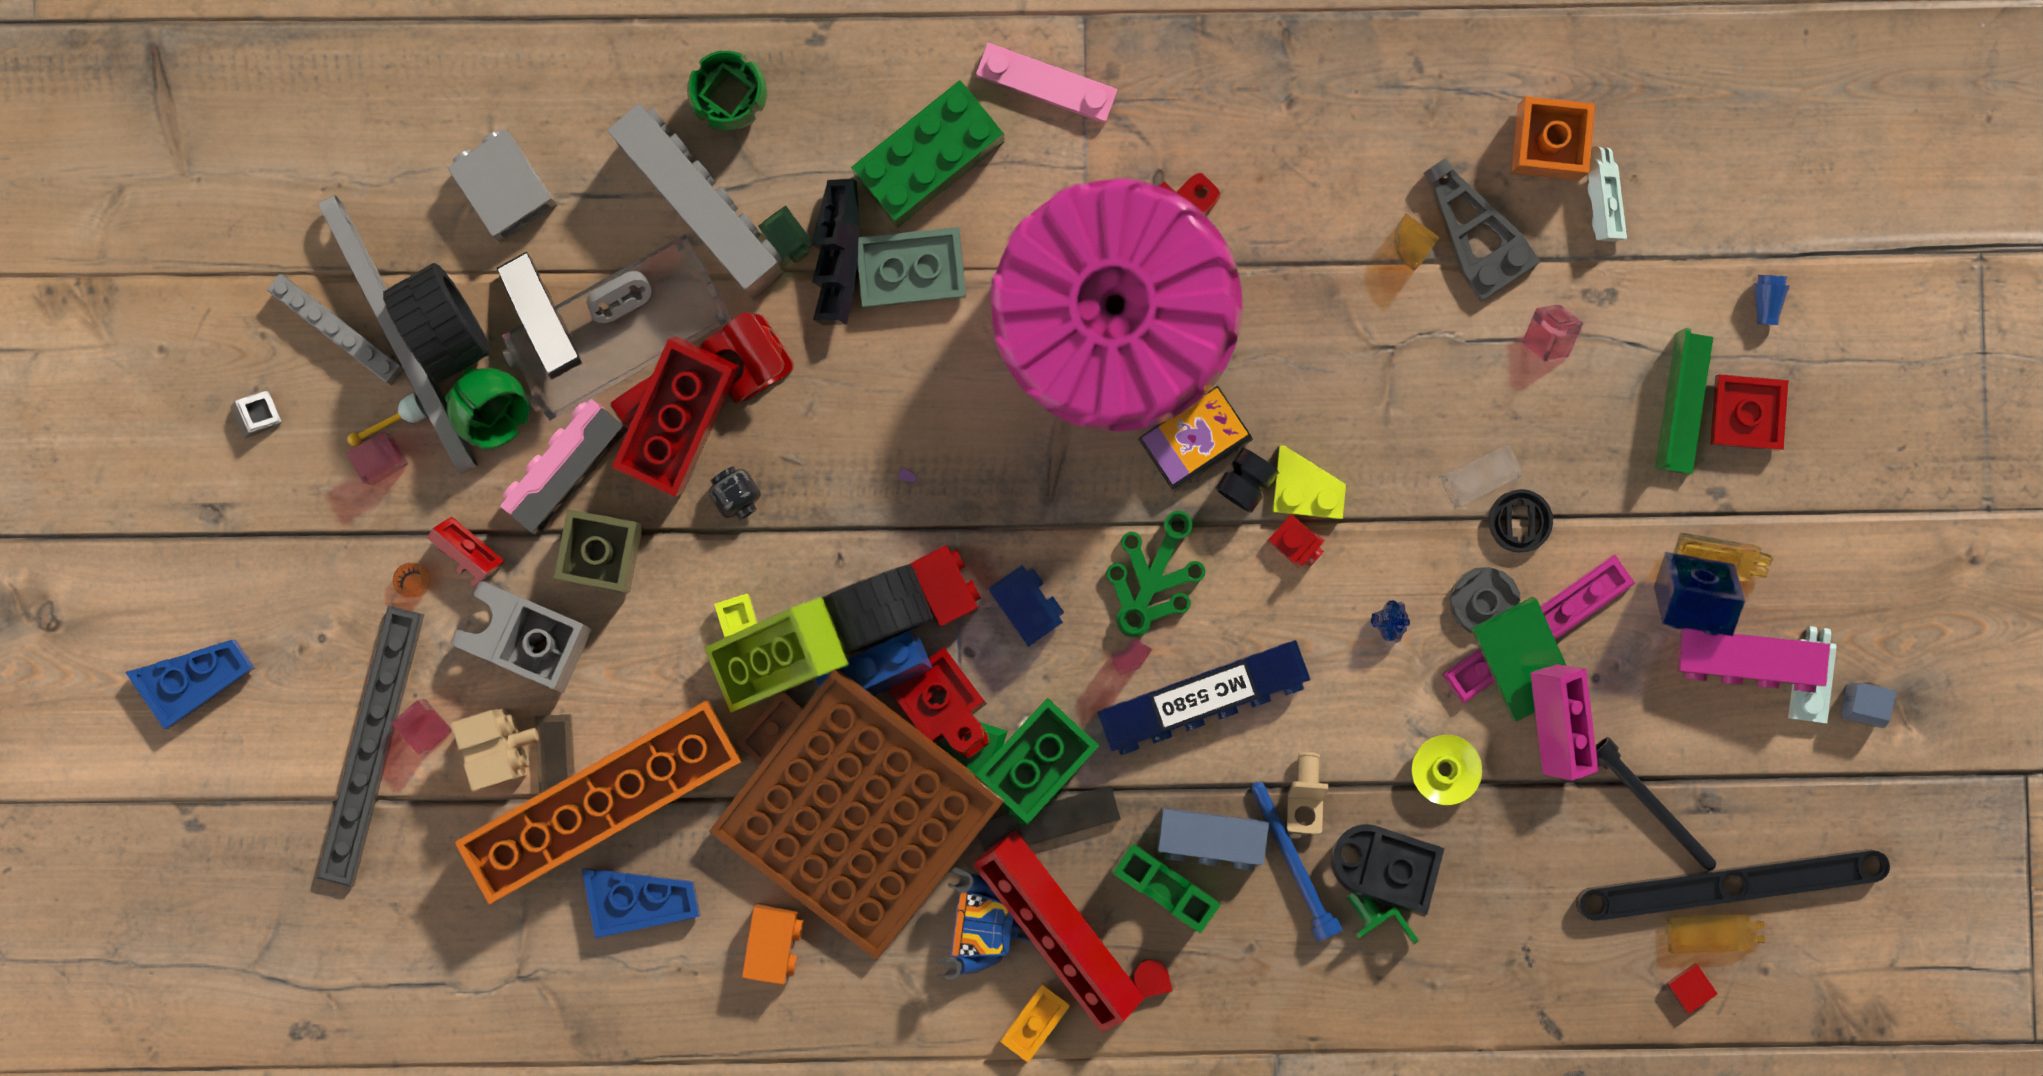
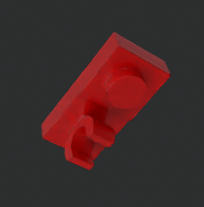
[427,516,504,587]

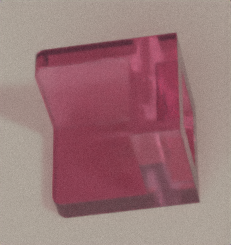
[1522,304,1583,362]
[347,431,408,485]
[391,699,452,755]

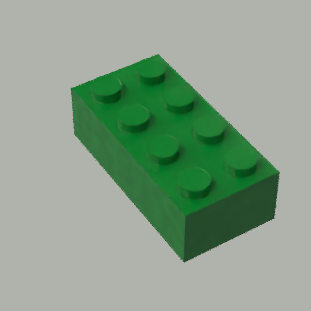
[851,80,1004,228]

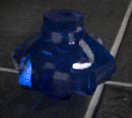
[1371,600,1410,643]

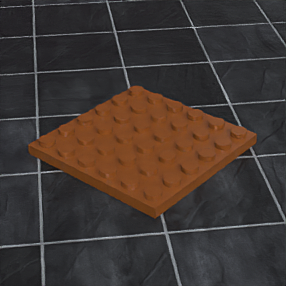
[709,669,1004,960]

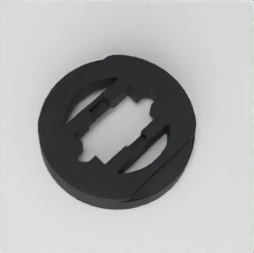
[1489,489,1553,553]

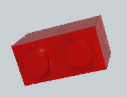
[909,545,982,627]

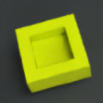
[714,593,758,637]

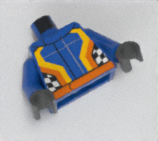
[937,868,1031,980]

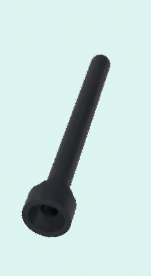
[1596,737,1717,871]

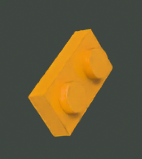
[1000,983,1070,1063]

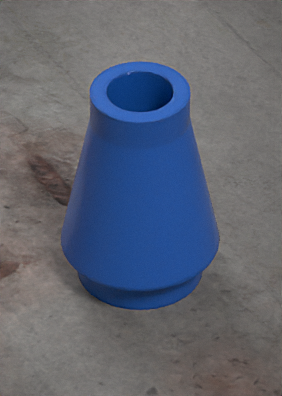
[1754,275,1790,325]

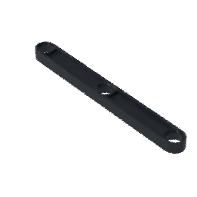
[1576,849,1890,921]

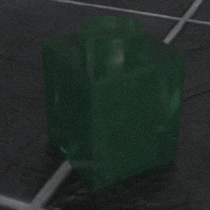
[758,205,812,264]

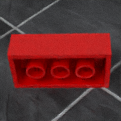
[612,336,740,497]

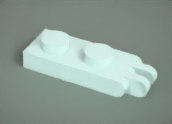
[1588,146,1627,242]
[1788,626,1837,724]

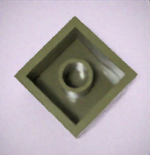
[553,509,643,593]

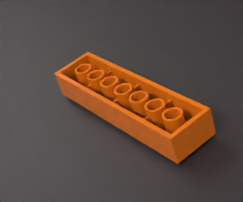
[454,700,743,905]

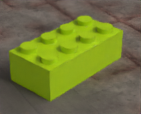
[704,597,848,713]

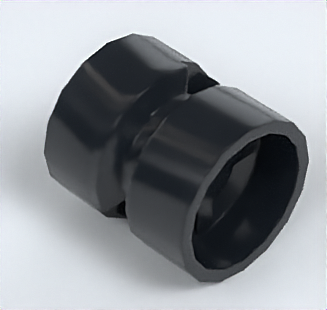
[1214,447,1280,513]

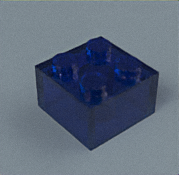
[1654,552,1745,637]

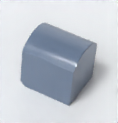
[1841,683,1896,728]

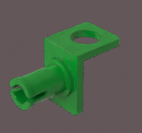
[1346,893,1419,945]

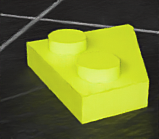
[1272,445,1346,520]

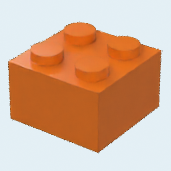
[1511,96,1596,181]

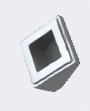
[231,390,282,438]

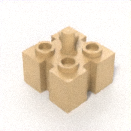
[451,708,539,791]

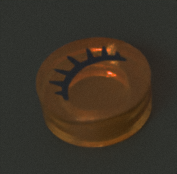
[393,563,431,598]

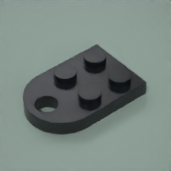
[1331,824,1445,917]

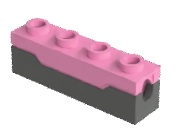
[500,399,628,535]

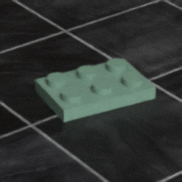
[858,227,966,308]

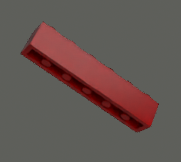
[972,830,1145,1032]

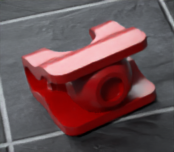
[700,312,794,403]

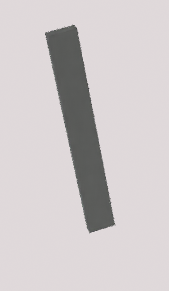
[317,606,425,887]

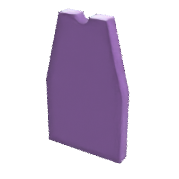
[898,468,917,482]

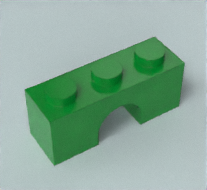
[1111,841,1221,934]

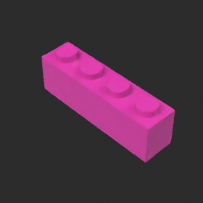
[1677,629,1830,693]

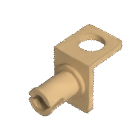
[1287,752,1329,835]

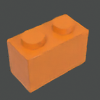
[742,904,803,985]

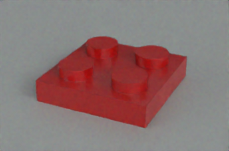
[1710,374,1789,451]

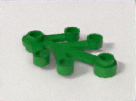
[1106,511,1205,637]

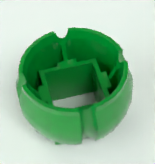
[687,51,767,131]
[445,366,531,450]

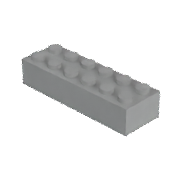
[607,103,784,300]

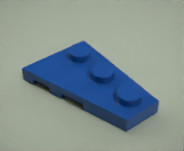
[125,640,256,729]
[582,868,701,938]

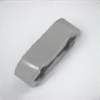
[586,271,652,323]

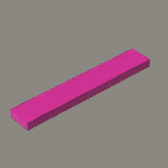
[1442,555,1635,703]

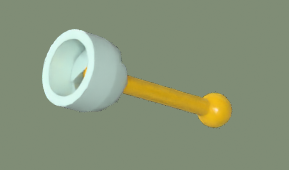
[347,392,428,446]

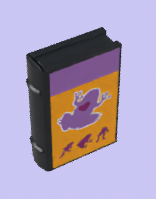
[1138,385,1253,492]

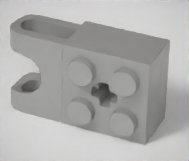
[451,581,592,693]

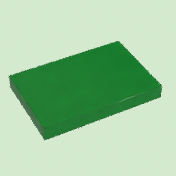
[1471,596,1567,722]

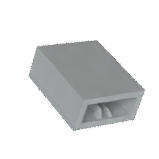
[447,129,558,242]

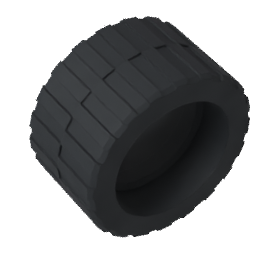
[383,263,490,383]
[822,564,933,655]

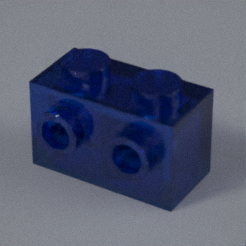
[988,565,1064,647]

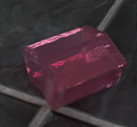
[1111,637,1152,676]

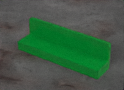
[1655,328,1713,475]

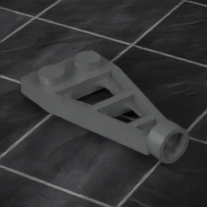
[1423,158,1540,301]

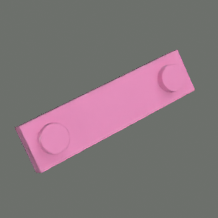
[976,43,1118,124]

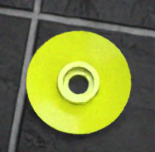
[1411,735,1482,805]

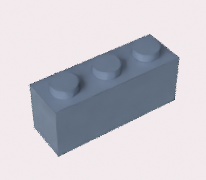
[1156,807,1269,870]

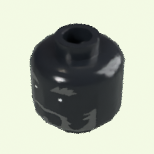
[709,466,761,520]

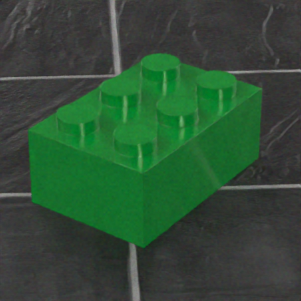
[975,697,1099,827]

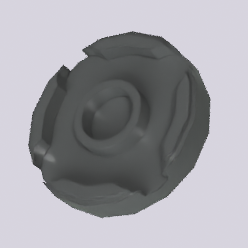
[1449,567,1521,634]

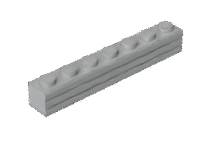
[267,273,404,385]

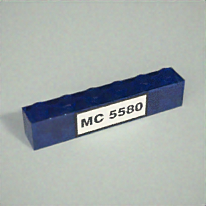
[1096,640,1311,755]

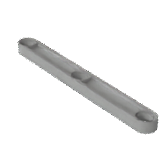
[319,195,478,474]

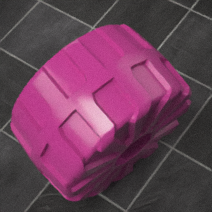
[990,178,1243,431]

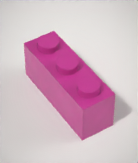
[1531,664,1598,781]

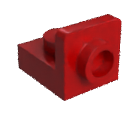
[1267,514,1325,568]

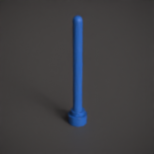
[1251,782,1343,942]

